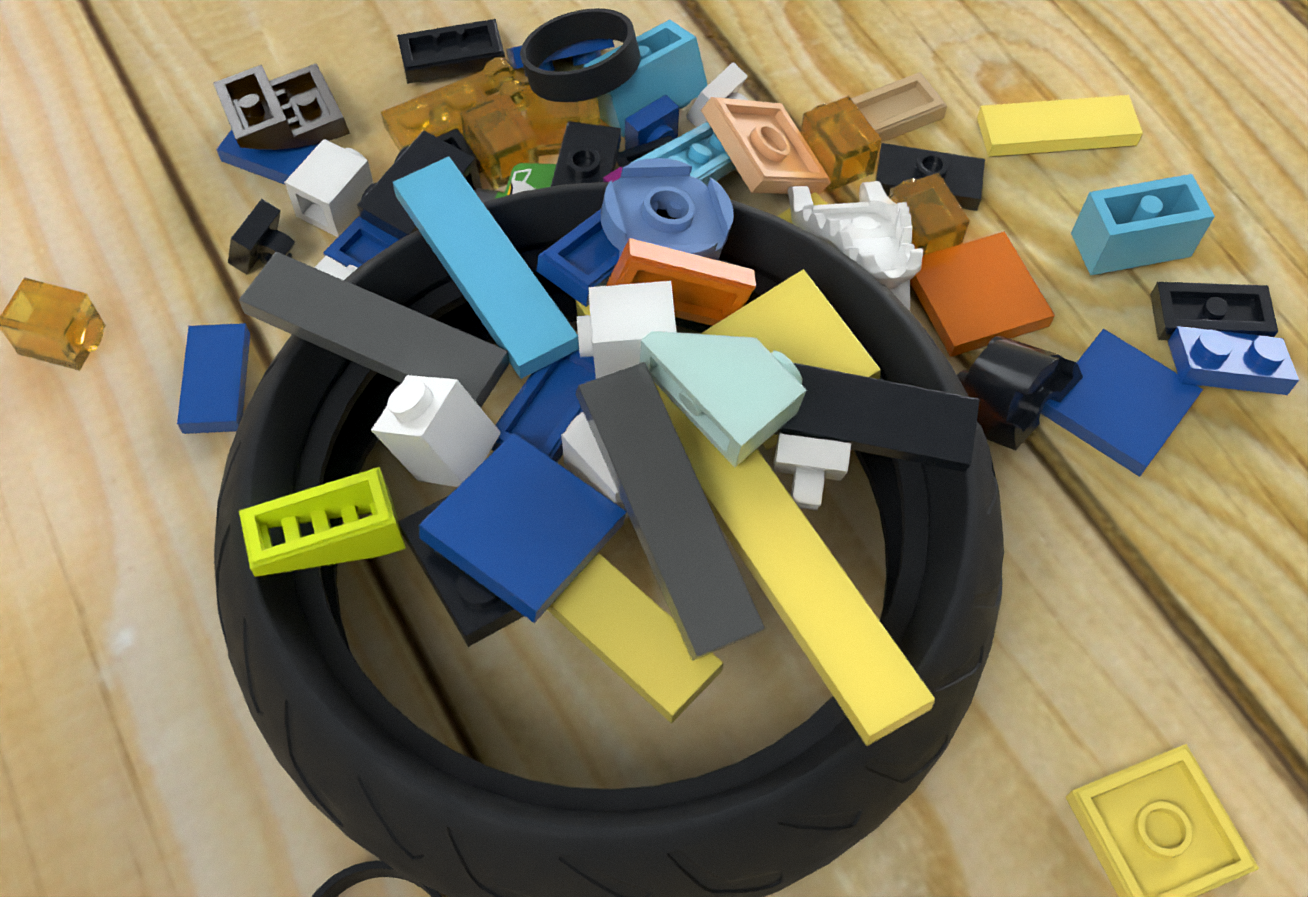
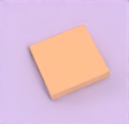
[701,97,831,195]

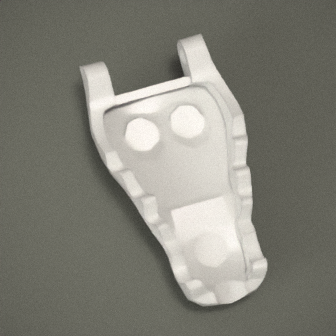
[788,181,923,289]

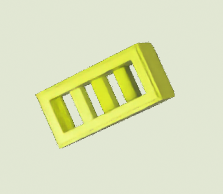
[239,467,406,577]

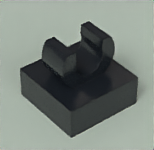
[228,199,295,275]

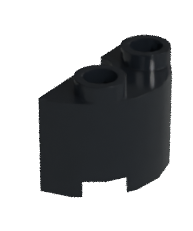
[957,336,1083,451]

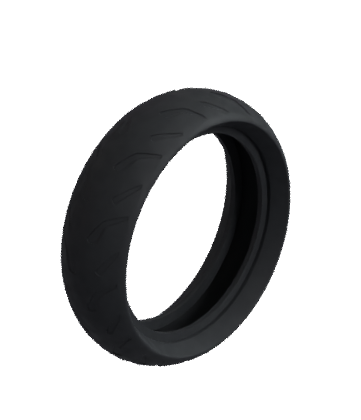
[214,182,1004,897]

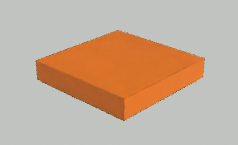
[910,231,1055,357]

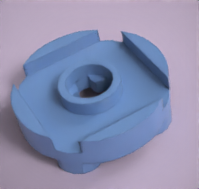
[601,158,734,260]

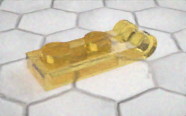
[381,57,532,151]

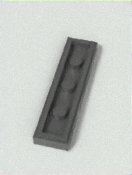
[239,251,509,408]
[576,362,765,661]

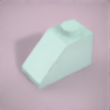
[640,331,807,467]

